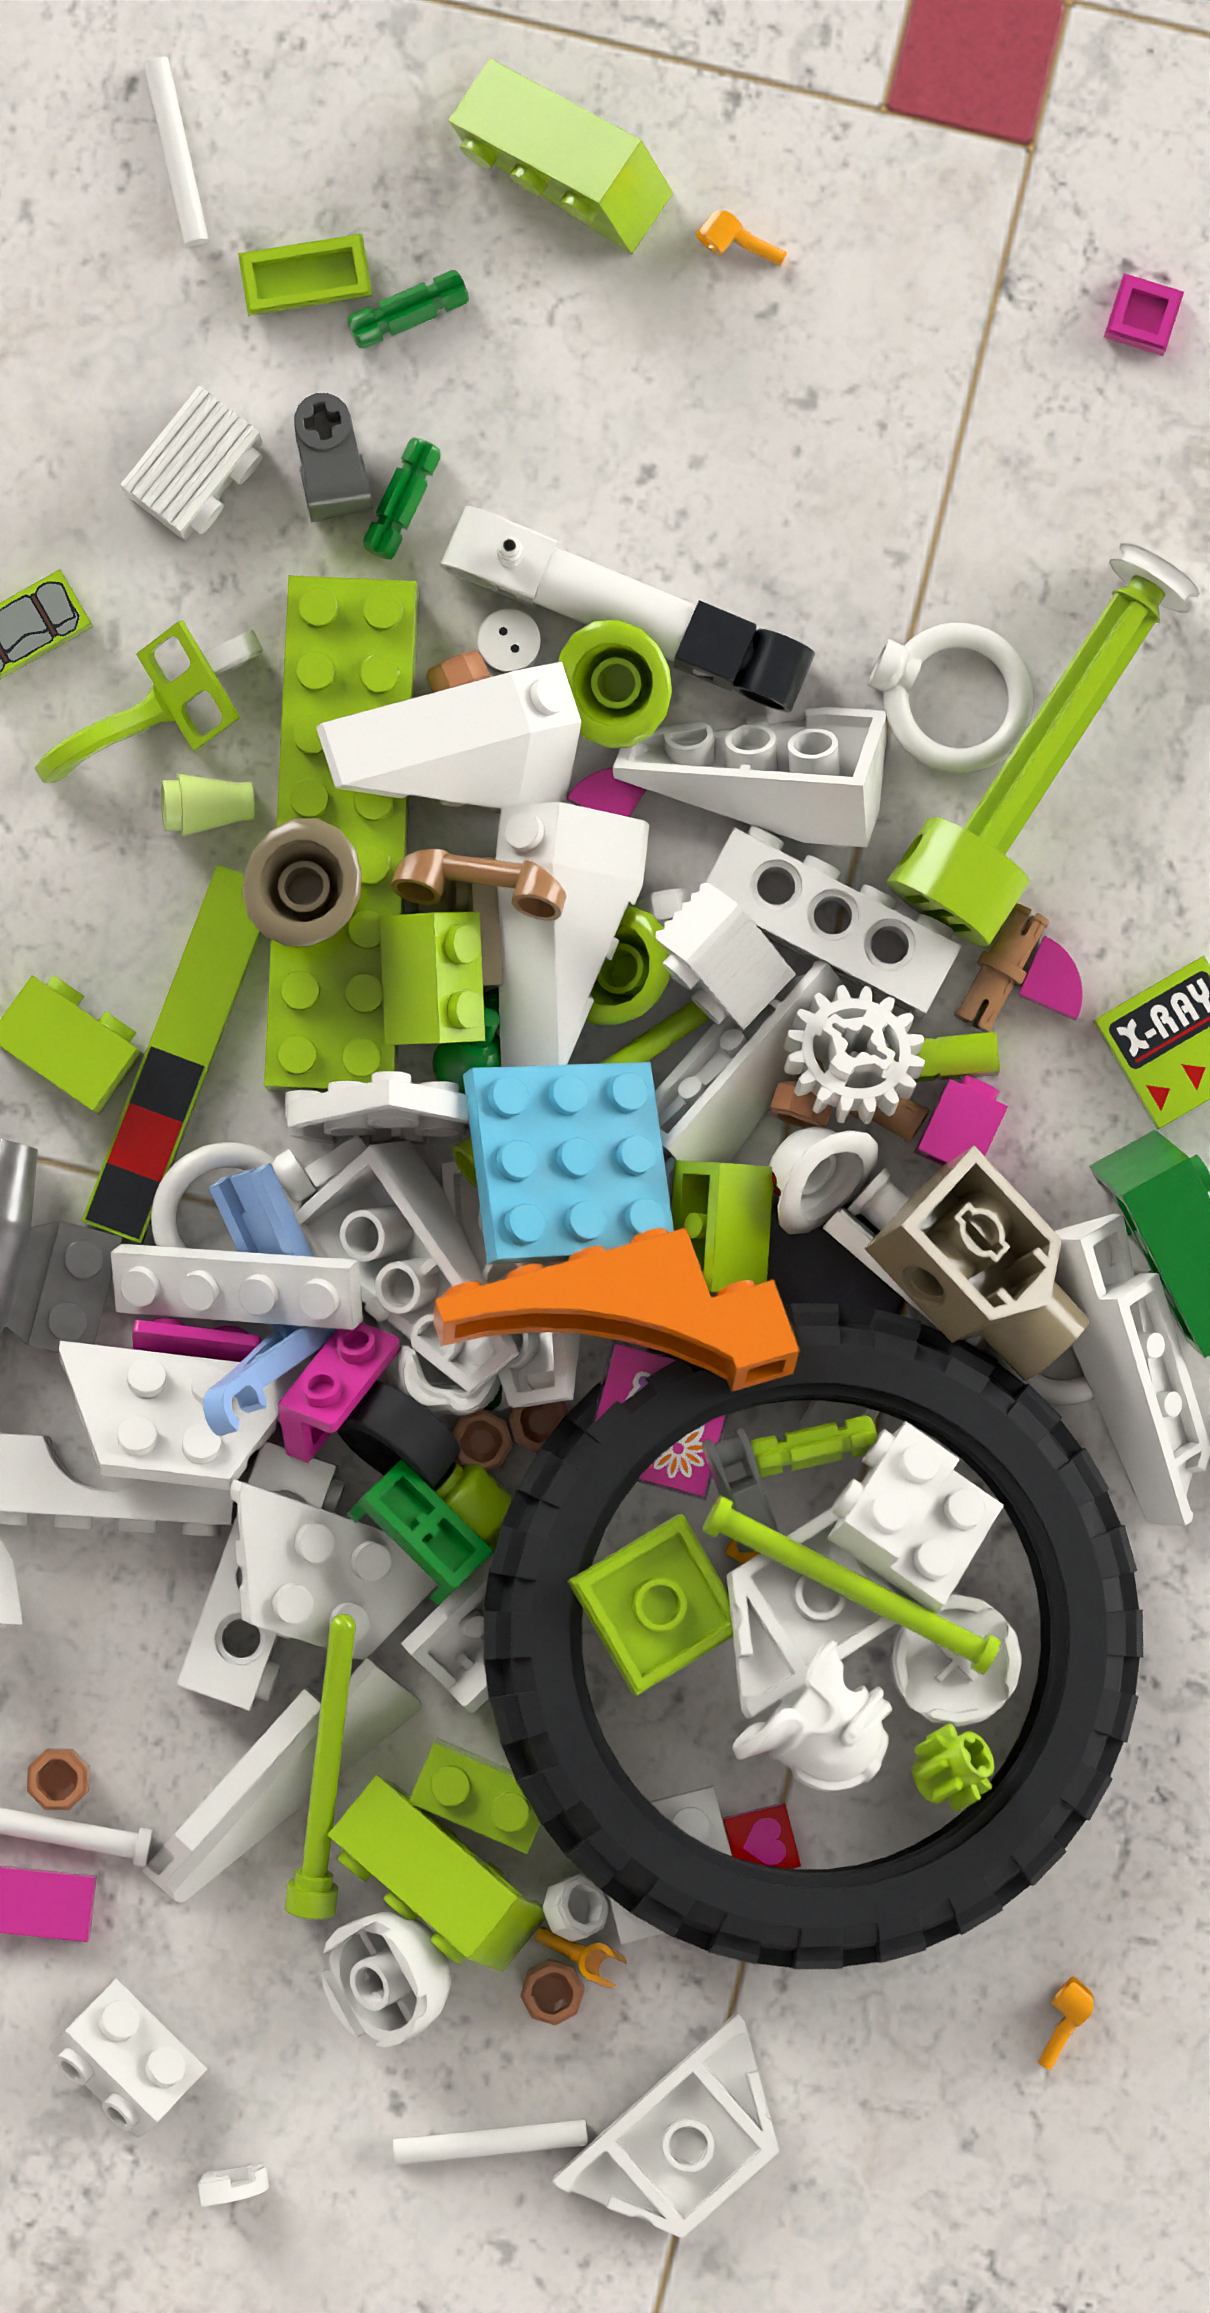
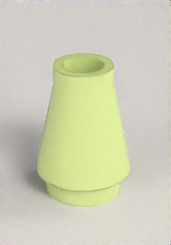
[161,773,255,837]

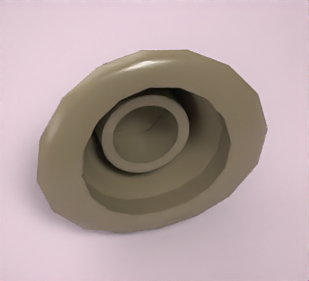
[243,818,362,946]

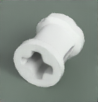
[847,1167,910,1231]

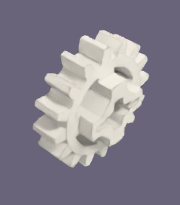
[783,985,925,1124]

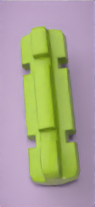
[750,1415,877,1477]

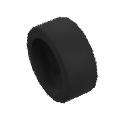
[337,1380,461,1490]

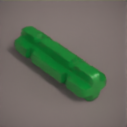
[347,270,469,349]
[363,437,441,560]

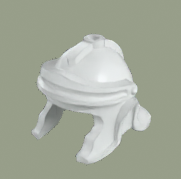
[733,1640,892,1792]

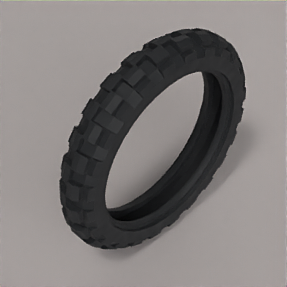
[483,1304,1143,1969]

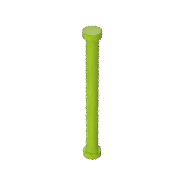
[703,1496,1001,1675]

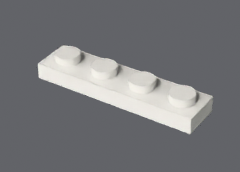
[111,1244,363,1330]

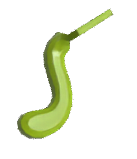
[34,620,241,783]

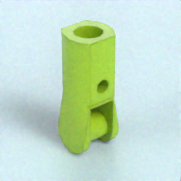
[888,1032,1000,1083]

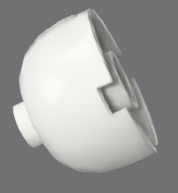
[322,1911,451,2048]

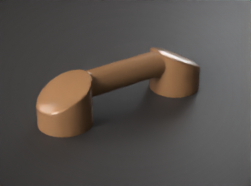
[391,849,567,921]

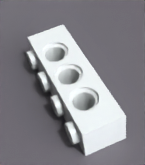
[705,826,962,1019]
[176,1440,346,1711]

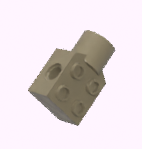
[864,1145,1090,1381]

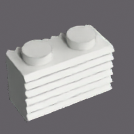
[121,386,263,541]
[656,882,796,1030]

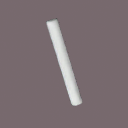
[144,57,209,247]
[393,2119,588,2165]

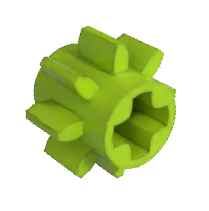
[912,1724,994,1812]

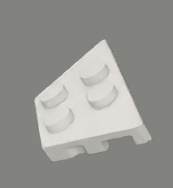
[59,1341,304,1490]
[230,1479,437,1661]
[727,1507,959,1719]
[552,2011,780,2238]

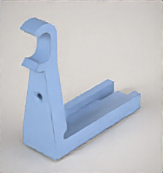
[203,1163,337,1436]

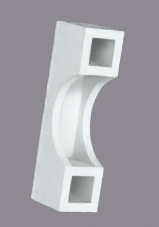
[0,1433,239,1537]

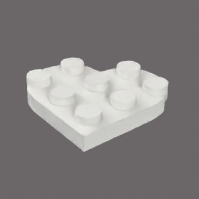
[285,1071,471,1144]

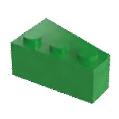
[1089,1130,1210,1358]

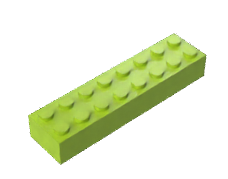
[264,575,419,1093]

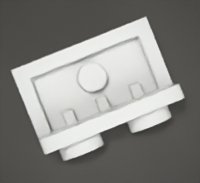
[401,1553,494,1713]
[49,1979,207,2137]

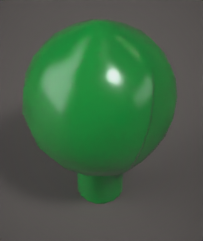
[432,1008,501,1094]

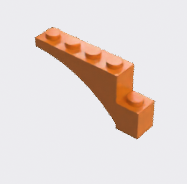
[433,1228,799,1392]

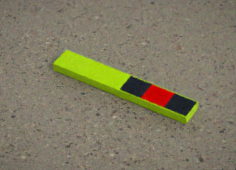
[81,864,261,1244]

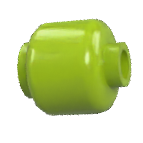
[433,1462,513,1556]

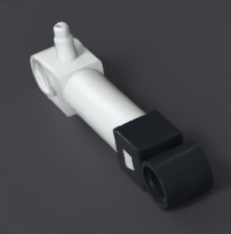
[440,506,815,713]

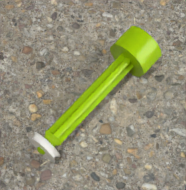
[886,543,1200,946]

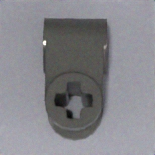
[294,393,373,522]

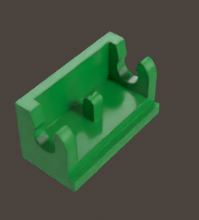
[347,1459,493,1606]

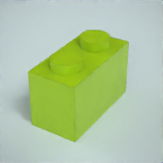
[379,912,485,1045]
[0,974,142,1115]
[671,1160,773,1292]
[408,1737,540,1854]

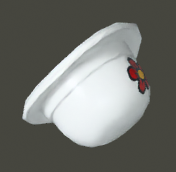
[769,1126,878,1234]

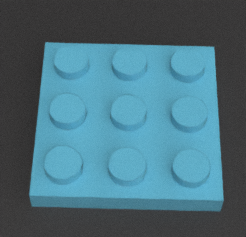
[463,1062,674,1265]

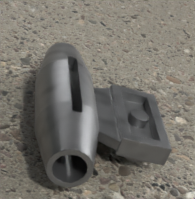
[0,1139,122,1353]

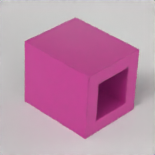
[913,1075,1008,1166]

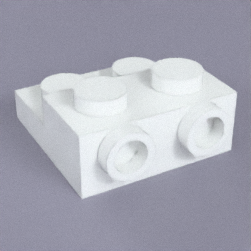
[827,1422,1004,1613]

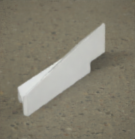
[655,960,848,1209]
[1055,1214,1210,1526]
[142,1656,421,1903]

